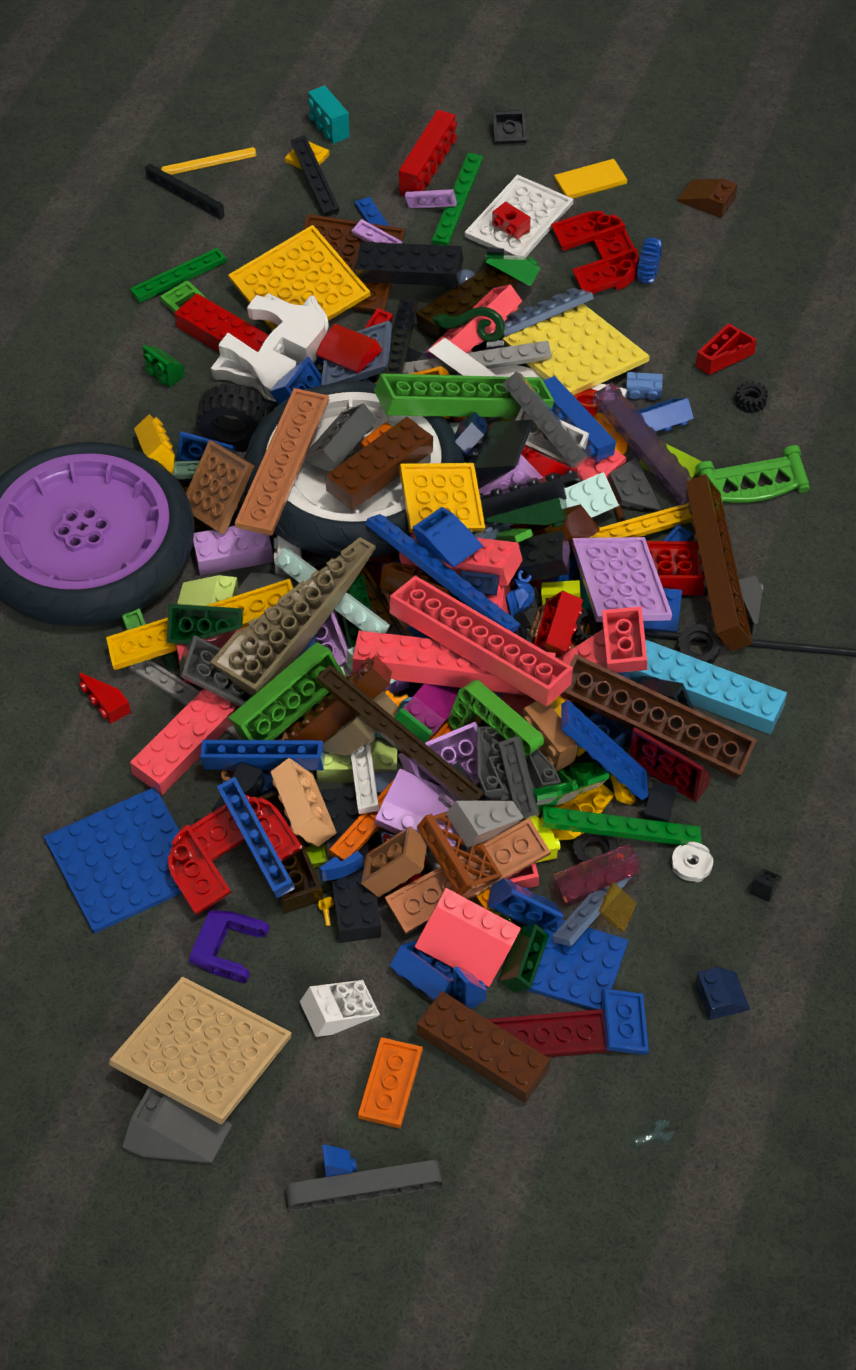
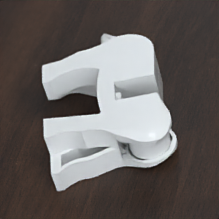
[211,293,329,402]

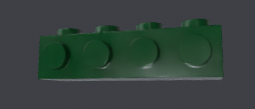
[342,575,371,649]

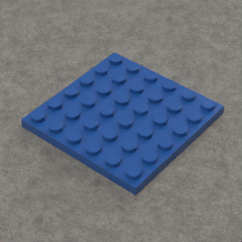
[44,787,182,934]

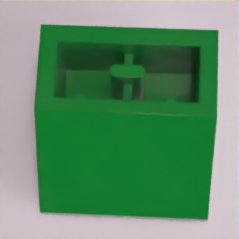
[142,345,185,388]

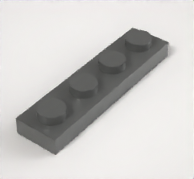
[499,736,539,821]

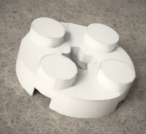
[671,842,713,882]

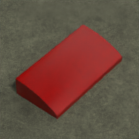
[316,324,382,374]

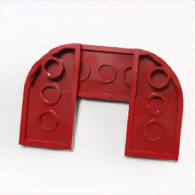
[551,211,639,294]
[168,795,302,915]

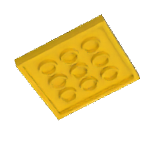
[399,463,485,533]

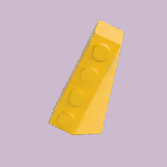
[134,414,174,475]

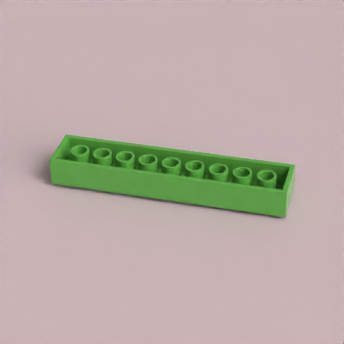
[374,374,555,418]

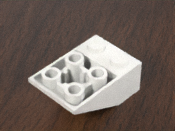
[300,980,380,1037]

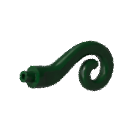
[433,307,505,342]

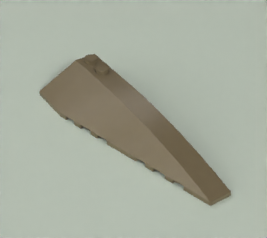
[210,537,376,696]

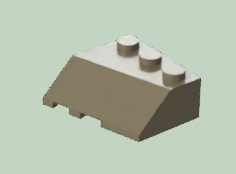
[323,691,398,756]

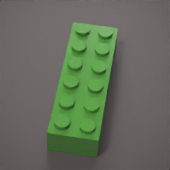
[228,642,345,740]

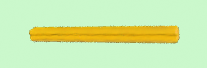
[161,147,256,175]

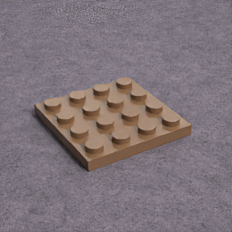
[186,440,254,534]

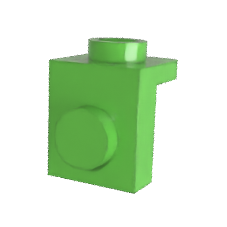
[122,608,147,630]

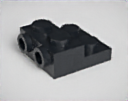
[492,110,527,144]

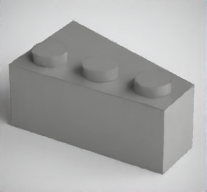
[446,801,524,848]

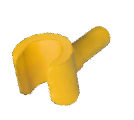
[318,897,334,927]

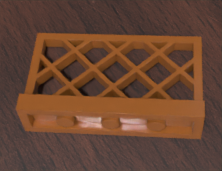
[417,811,502,895]

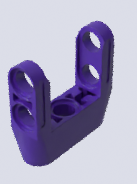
[189,910,270,983]

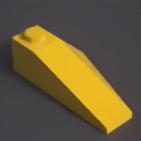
[550,784,614,840]

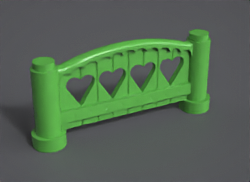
[695,445,810,503]

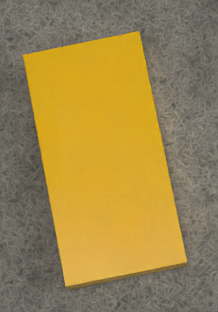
[554,159,627,199]

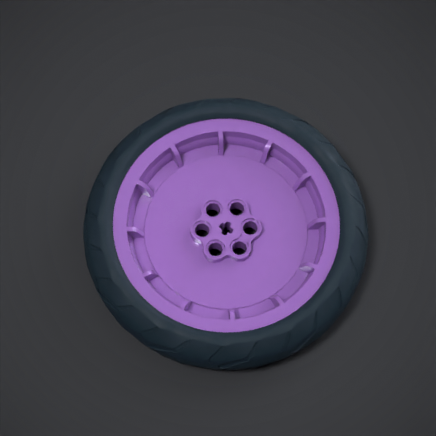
[0,442,194,626]

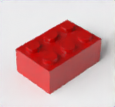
[533,590,583,658]

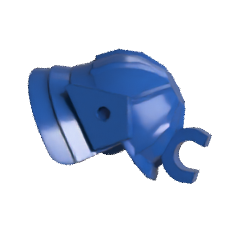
[506,570,535,617]

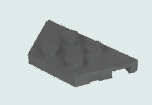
[608,458,661,512]

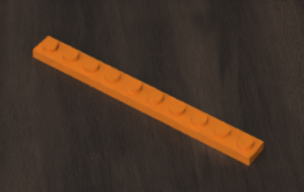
[329,721,454,861]

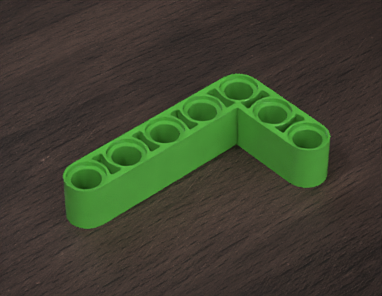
[448,680,544,755]

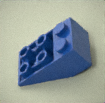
[413,507,483,568]

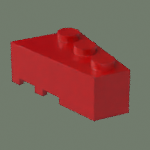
[695,323,757,375]

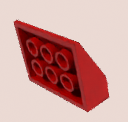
[521,444,577,478]
[646,541,705,596]

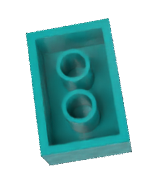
[307,85,350,144]

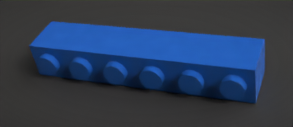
[543,376,616,462]
[200,740,325,770]
[217,777,295,898]

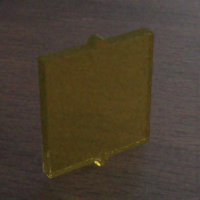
[599,883,637,932]

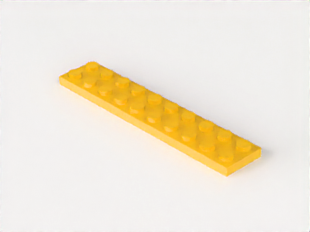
[106,579,293,670]

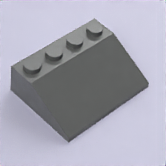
[180,635,253,707]

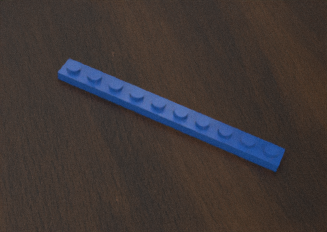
[365,514,520,632]

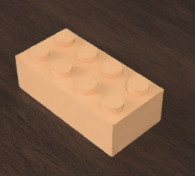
[271,758,337,847]

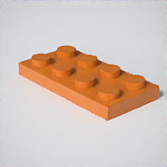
[358,1037,423,1129]

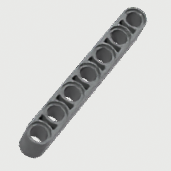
[286,1160,443,1211]

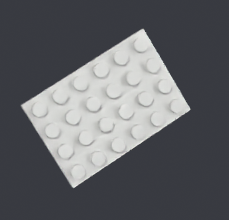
[464,175,573,258]

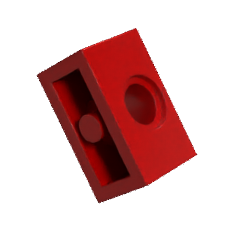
[492,201,531,240]

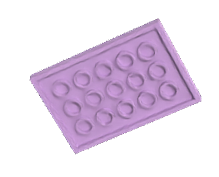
[571,537,672,622]

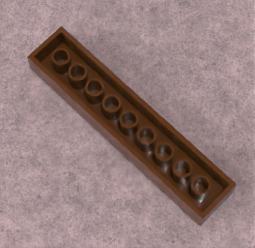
[685,474,753,652]
[560,654,757,779]

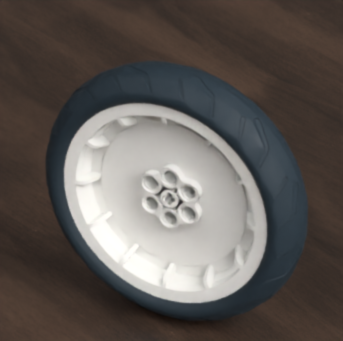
[244,381,464,558]

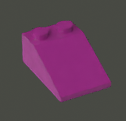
[403,684,461,737]

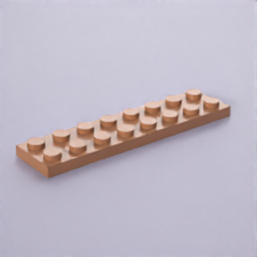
[385,818,551,935]

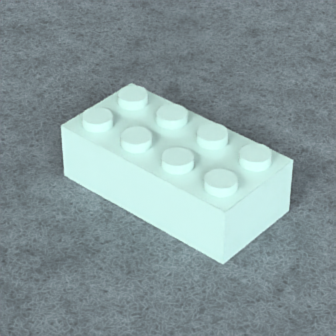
[565,472,619,518]

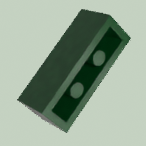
[499,924,549,992]

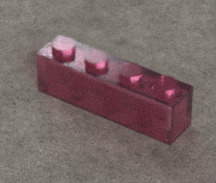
[553,844,642,903]

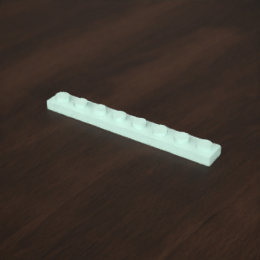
[275,548,390,634]

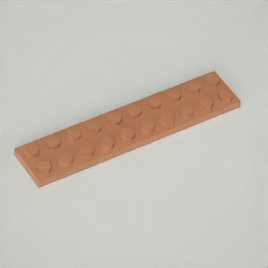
[235,388,329,536]

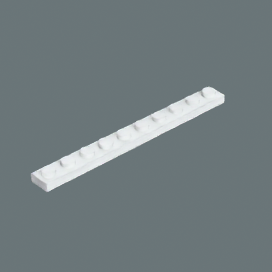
[340,663,380,814]

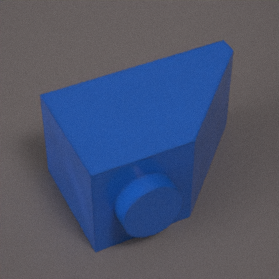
[322,1145,357,1177]

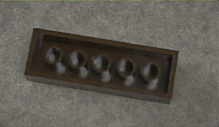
[416,265,517,341]
[256,791,323,913]

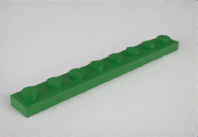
[432,153,483,246]
[541,806,702,845]

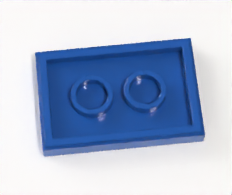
[601,988,649,1055]

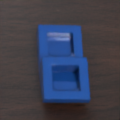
[319,851,363,881]

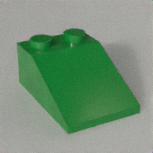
[483,255,541,286]

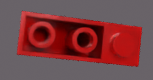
[78,673,131,724]

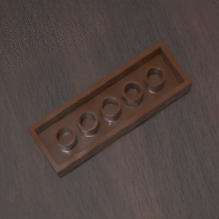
[325,417,433,511]
[287,655,392,743]
[417,991,550,1103]

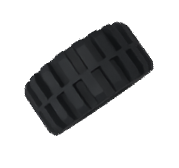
[196,384,267,450]

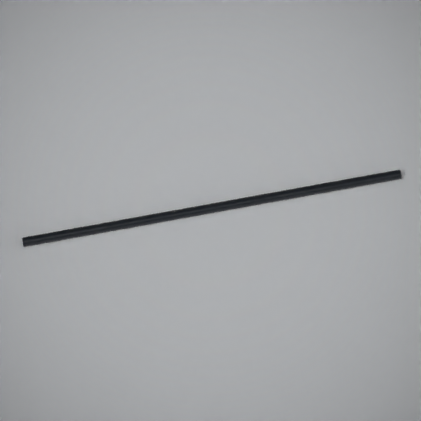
[584,624,856,657]

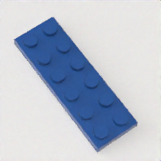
[561,699,648,800]

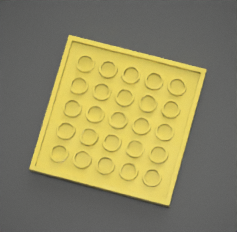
[502,304,650,396]

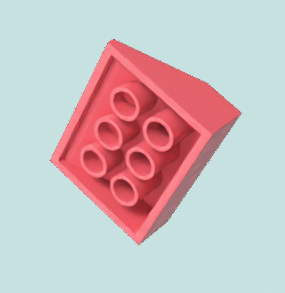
[414,888,521,987]

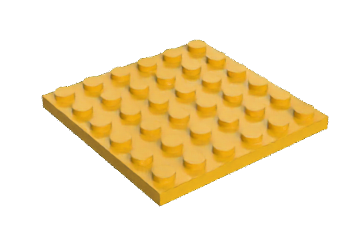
[228,225,371,332]

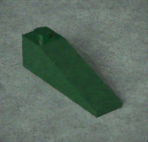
[486,498,568,528]
[167,604,243,644]

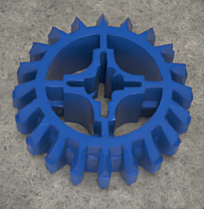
[637,237,662,284]

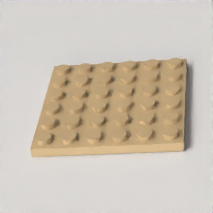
[109,977,292,1125]

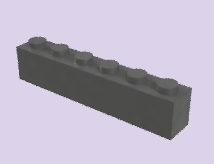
[503,372,591,469]

